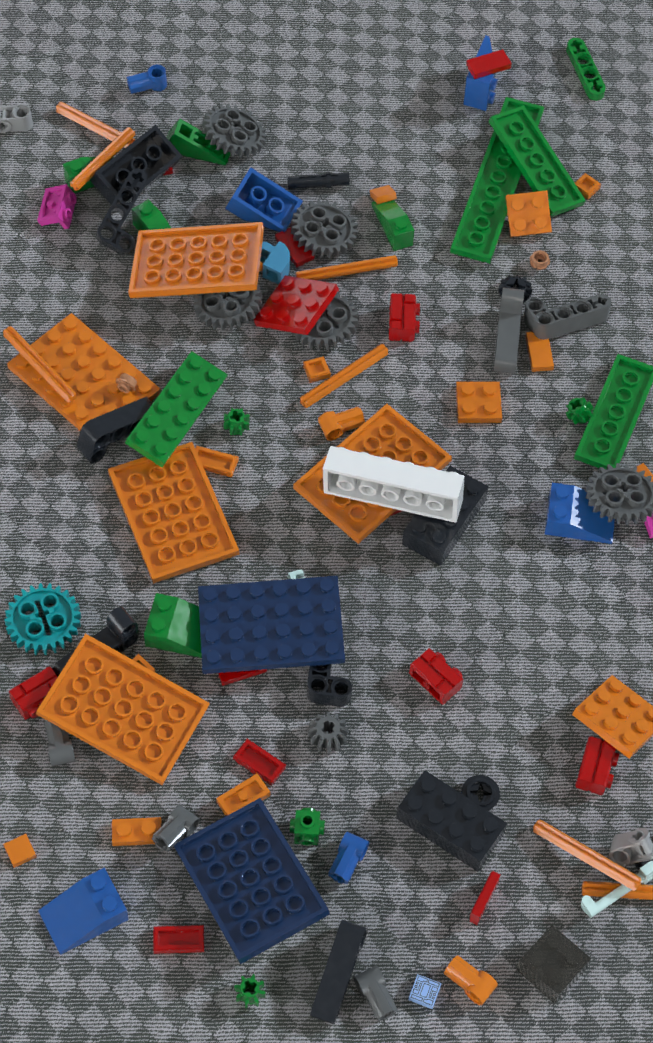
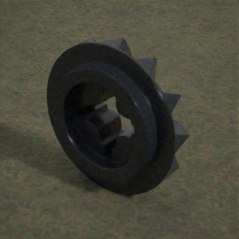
[498,274,532,303]
[461,775,500,811]

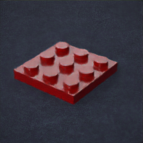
[253,275,339,335]

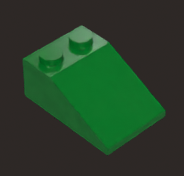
[144,593,202,658]

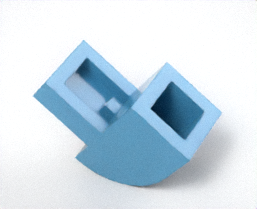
[260,241,290,284]

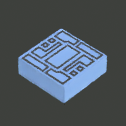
[409,974,442,1009]

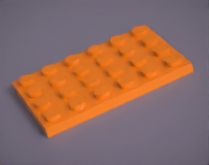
[128,222,264,298]
[7,313,161,431]
[293,404,452,544]
[108,442,239,584]
[36,633,210,785]

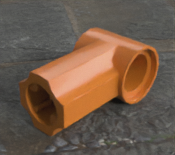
[318,407,365,441]
[444,955,498,1006]

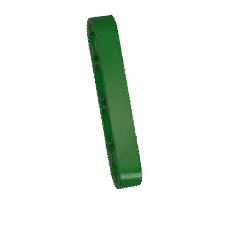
[566,38,606,101]

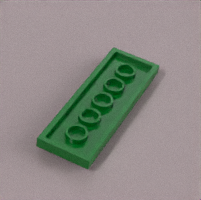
[488,105,586,217]
[125,351,228,468]
[574,354,653,470]

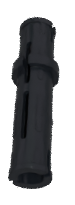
[287,172,350,189]

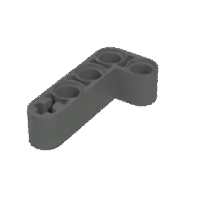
[493,288,524,374]
[524,294,611,340]

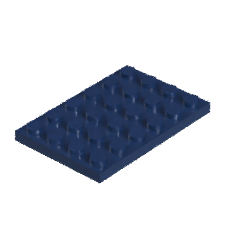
[198,575,345,674]
[174,798,330,964]

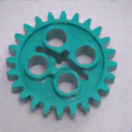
[4,583,81,655]

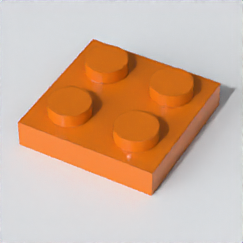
[505,190,552,238]
[456,382,502,423]

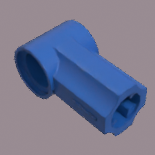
[126,64,167,94]
[328,831,370,884]

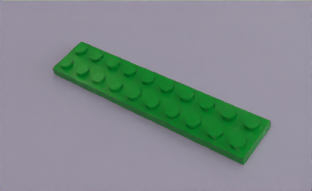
[450,97,545,264]

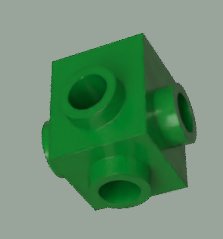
[290,808,325,846]

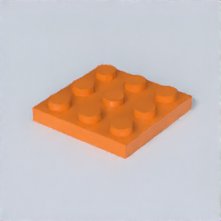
[572,675,653,759]

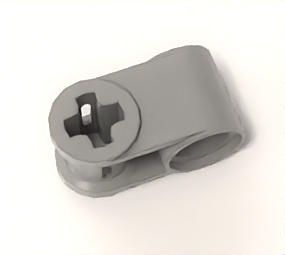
[0,104,33,133]
[608,828,653,867]

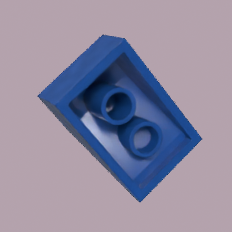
[463,35,498,111]
[225,167,303,232]
[545,482,615,544]
[38,867,129,955]

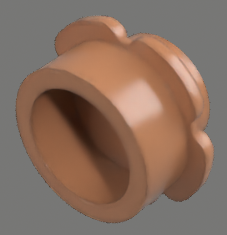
[530,250,550,270]
[116,373,137,393]

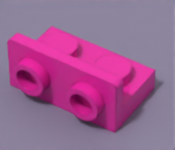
[37,184,77,229]

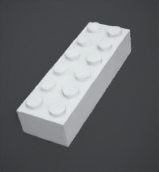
[323,446,464,523]

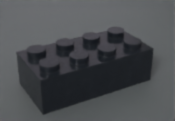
[90,125,182,205]
[402,466,489,566]
[396,770,507,872]

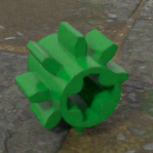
[565,397,593,425]
[223,408,250,436]
[234,974,266,1008]

